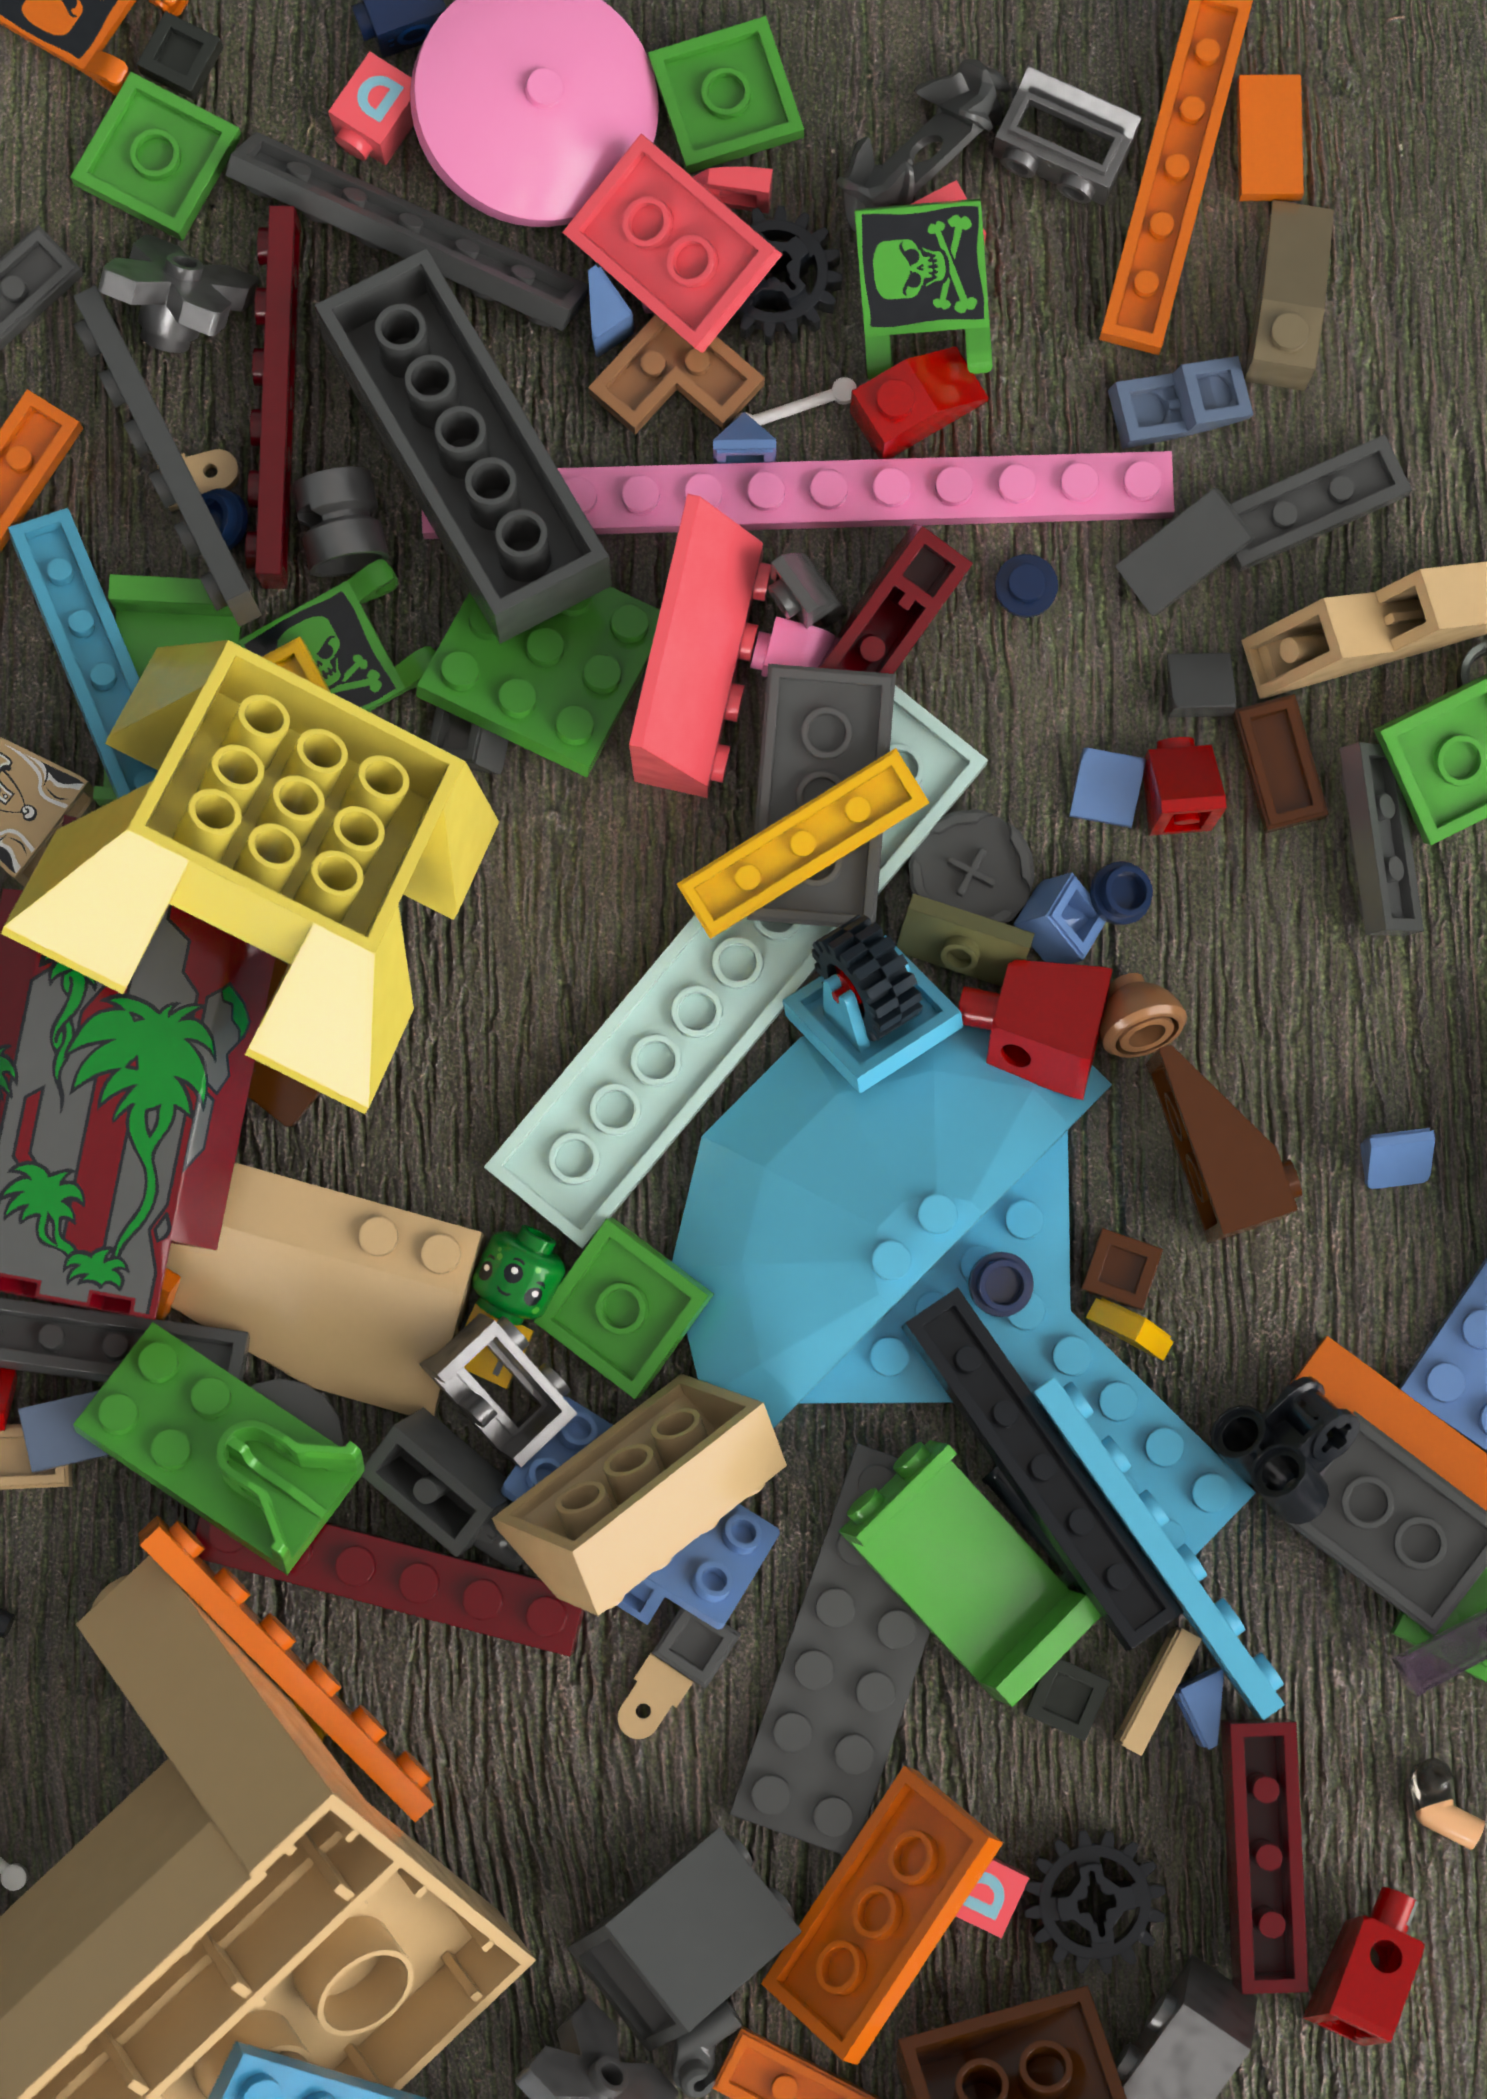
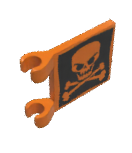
[0,0,189,96]

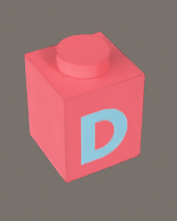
[328,51,414,166]
[956,1857,1029,1939]

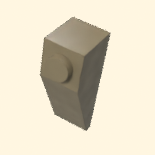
[1244,200,1334,391]

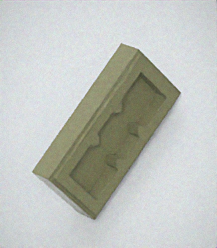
[896,893,1035,987]

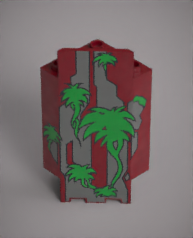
[0,815,275,1320]

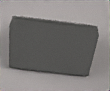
[1167,653,1236,718]
[429,706,509,774]

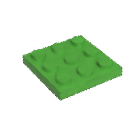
[416,586,660,777]

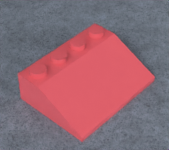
[629,493,771,798]

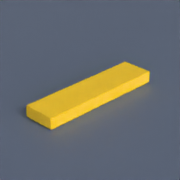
[677,748,930,939]

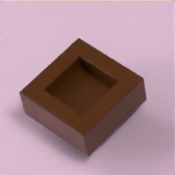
[1080,1228,1163,1311]

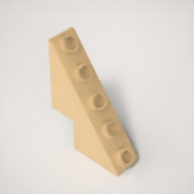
[1241,561,1487,699]

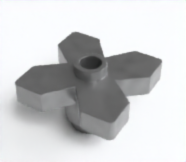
[98,234,259,353]
[515,1999,678,2099]

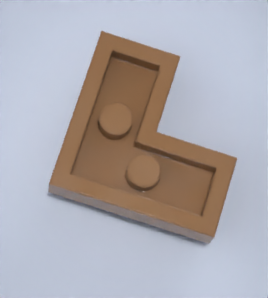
[588,314,765,435]

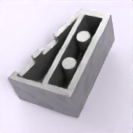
[1114,1954,1258,2099]

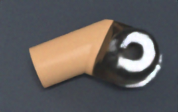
[1408,1758,1485,1850]

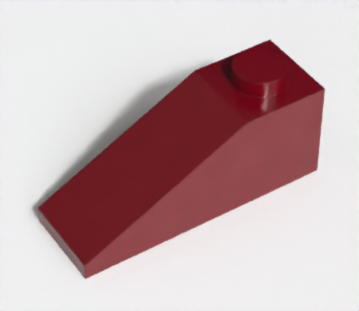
[818,524,973,674]

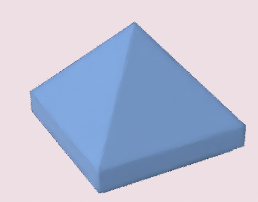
[713,412,776,464]

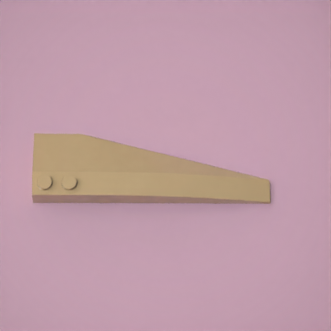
[166,1163,487,1416]

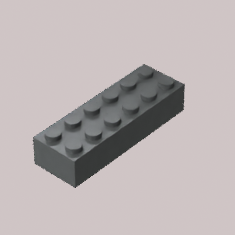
[314,248,612,644]

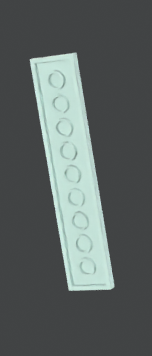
[484,685,988,1250]

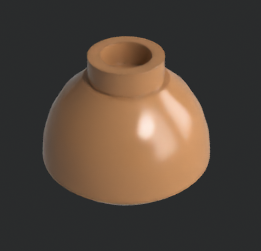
[1100,973,1187,1058]

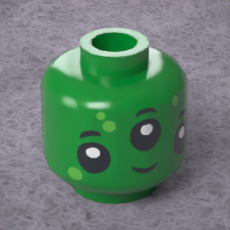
[471,1225,566,1326]

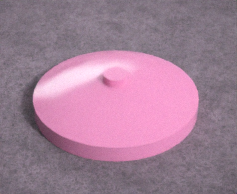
[410,0,659,227]

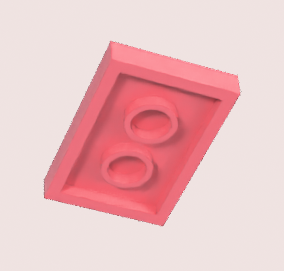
[562,134,783,353]

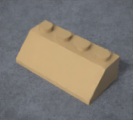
[492,1374,787,1616]

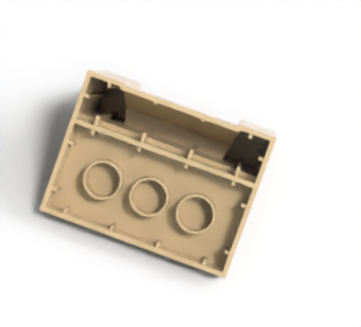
[0,1555,536,2099]

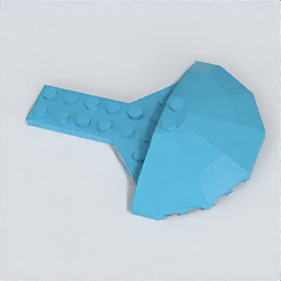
[672,1025,1256,1555]

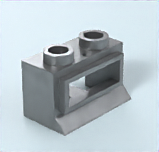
[992,66,1141,206]
[419,1313,578,1468]

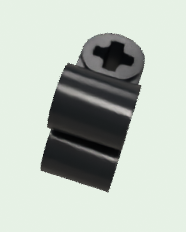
[1211,1377,1360,1524]

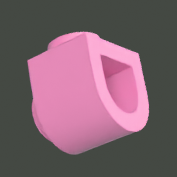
[750,616,835,677]

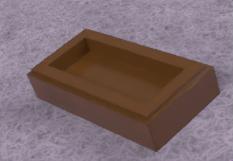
[1232,694,1329,834]

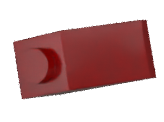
[850,346,989,459]
[1143,737,1227,836]

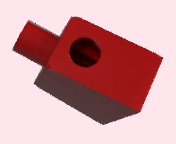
[958,960,1113,1100]
[1303,1887,1425,2046]

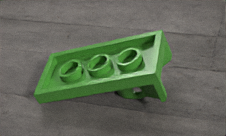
[73,1322,365,1575]

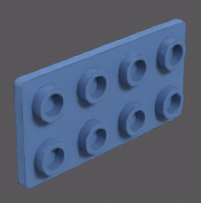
[501,1396,780,1630]

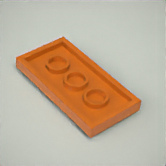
[761,1765,1003,2065]

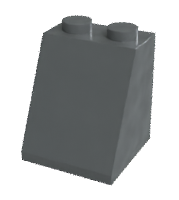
[567,1827,802,2052]

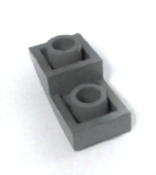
[768,553,847,629]

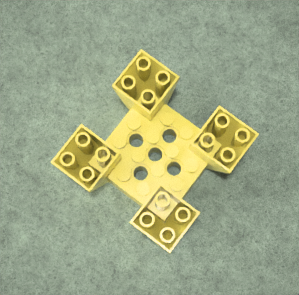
[1,640,499,1114]

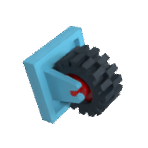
[782,914,963,1094]

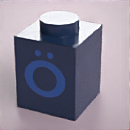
[351,0,447,58]

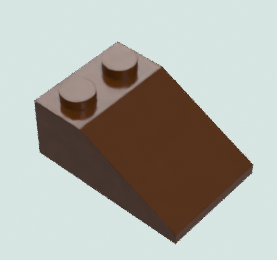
[1146,1045,1302,1244]
[896,1985,1127,2099]

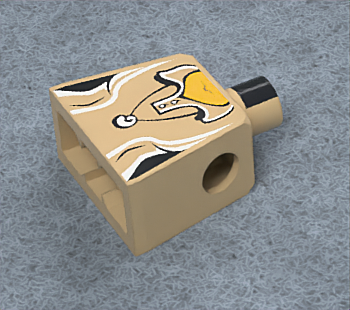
[0,737,94,887]

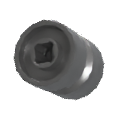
[291,466,389,577]

